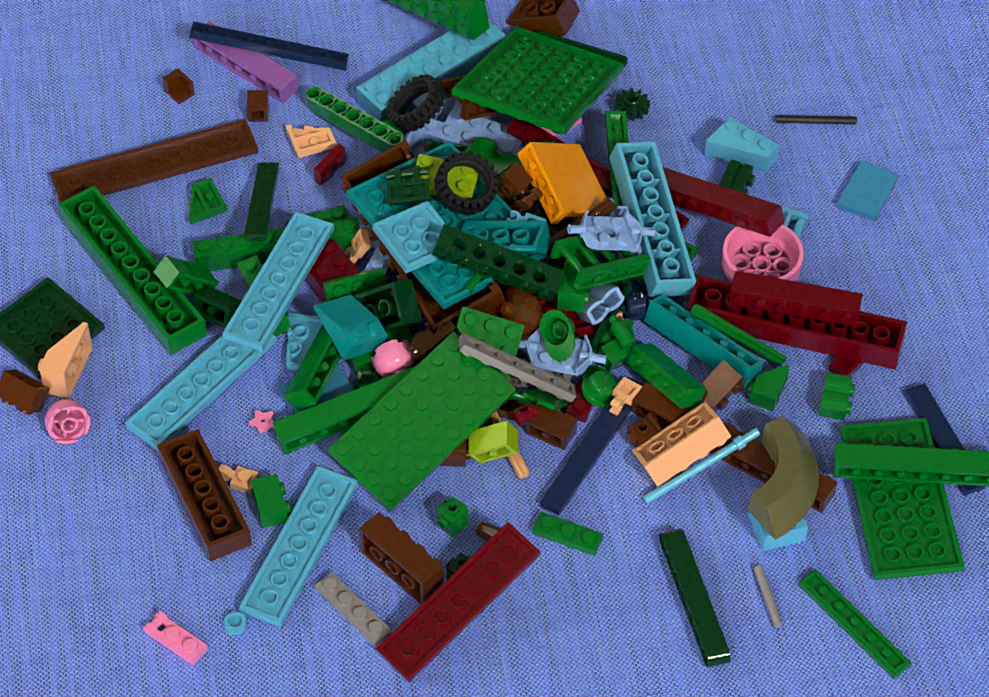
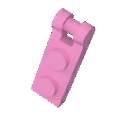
[143,611,208,665]

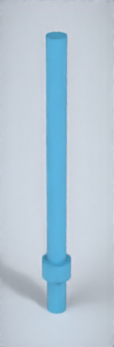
[643,428,760,504]

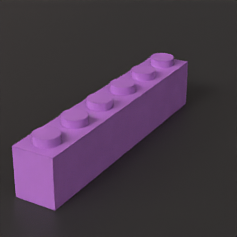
[194,21,299,103]

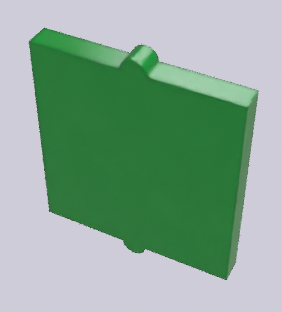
[522,388,569,411]

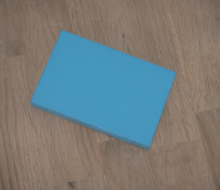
[837,161,899,222]
[278,363,354,414]

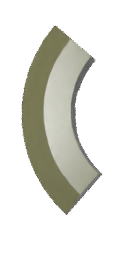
[748,416,819,540]

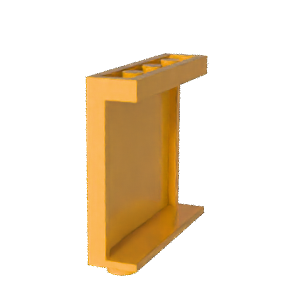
[518,142,607,224]

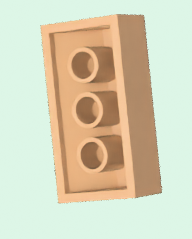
[632,401,731,487]

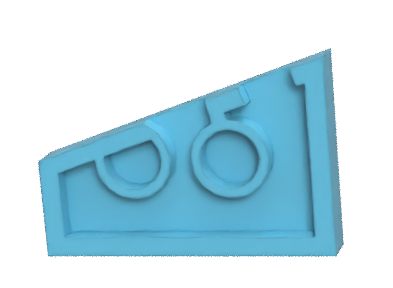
[286,312,323,371]

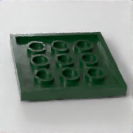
[0,277,105,379]

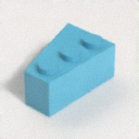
[704,117,780,173]

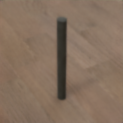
[776,115,857,125]

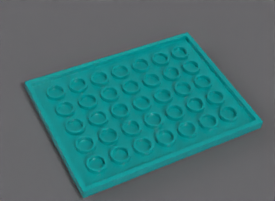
[346,141,548,309]

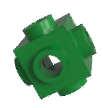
[436,497,469,537]

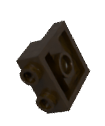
[409,321,458,364]

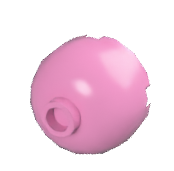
[371,339,415,377]
[45,399,91,444]

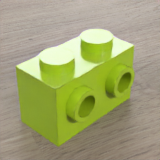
[469,421,518,464]

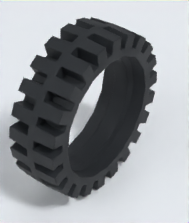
[387,74,446,132]
[434,151,499,215]

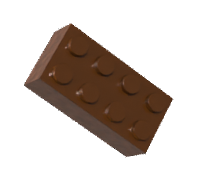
[359,512,444,605]

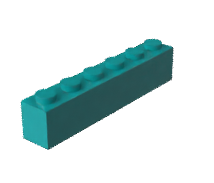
[644,294,764,389]

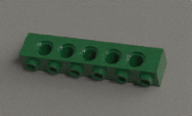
[431,224,564,302]

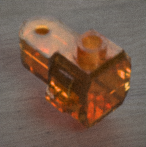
[501,286,544,334]

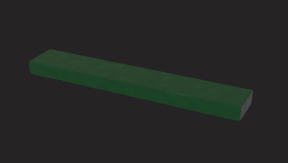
[244,163,279,241]

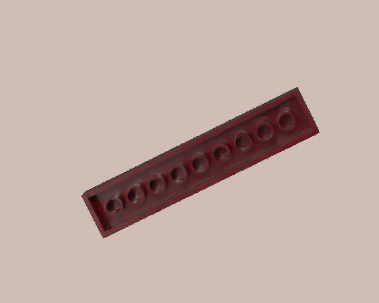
[687,275,907,370]

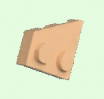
[286,125,336,158]

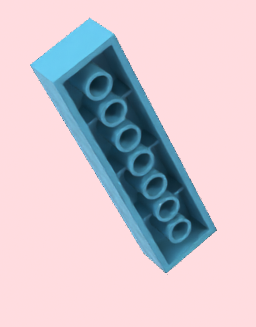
[356,20,505,121]
[609,142,696,297]

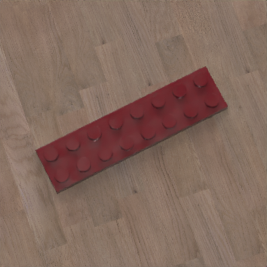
[376,522,541,682]

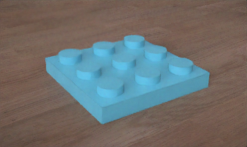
[372,201,460,273]

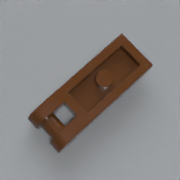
[508,187,543,213]

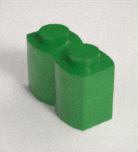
[819,372,856,420]

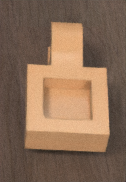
[609,377,643,416]
[219,464,259,494]

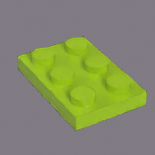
[411,154,479,200]

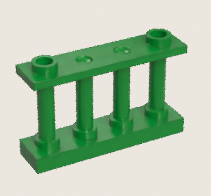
[549,234,651,290]

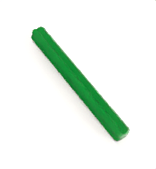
[690,304,786,366]

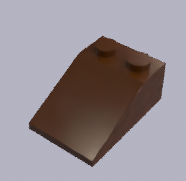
[507,0,580,37]

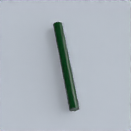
[590,284,632,350]

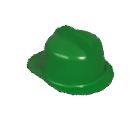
[540,310,575,361]
[582,365,616,407]

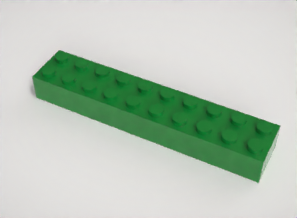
[58,186,207,355]

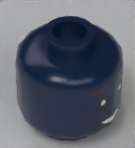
[621,292,651,321]

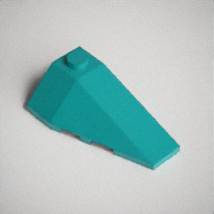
[461,220,551,255]

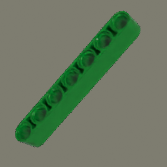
[305,86,405,152]

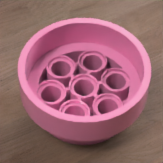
[722,225,804,283]

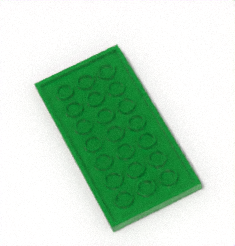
[328,331,516,512]
[839,418,965,580]

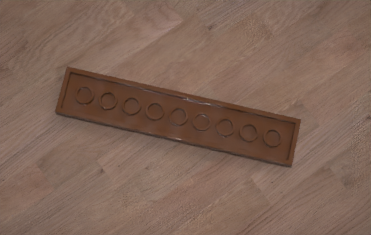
[50,119,258,203]

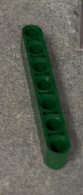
[659,528,731,668]

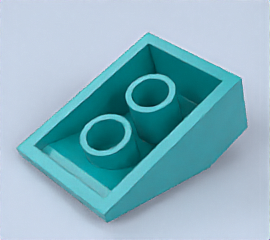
[313,295,388,360]

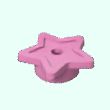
[248,410,274,434]

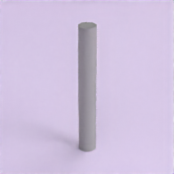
[753,565,783,628]

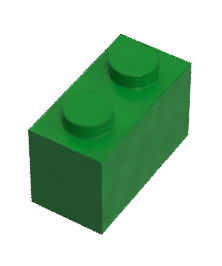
[251,474,291,528]

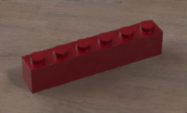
[729,271,863,327]

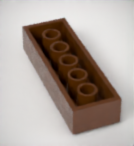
[157,429,252,562]

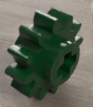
[614,88,650,121]

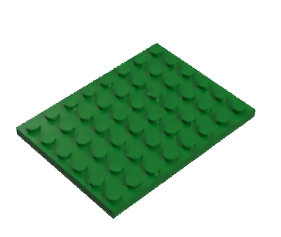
[452,26,624,135]

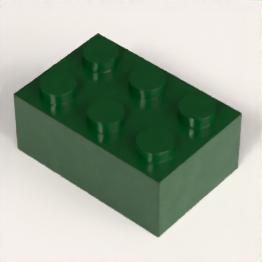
[353,279,422,332]

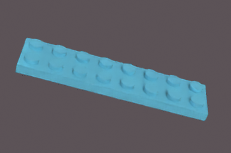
[223,212,334,352]
[125,335,277,451]
[239,466,358,627]

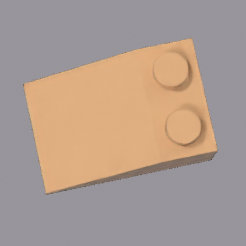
[38,322,93,399]

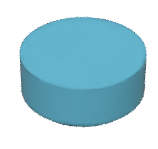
[224,611,247,635]

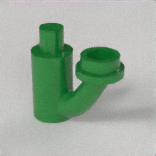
[608,315,636,350]

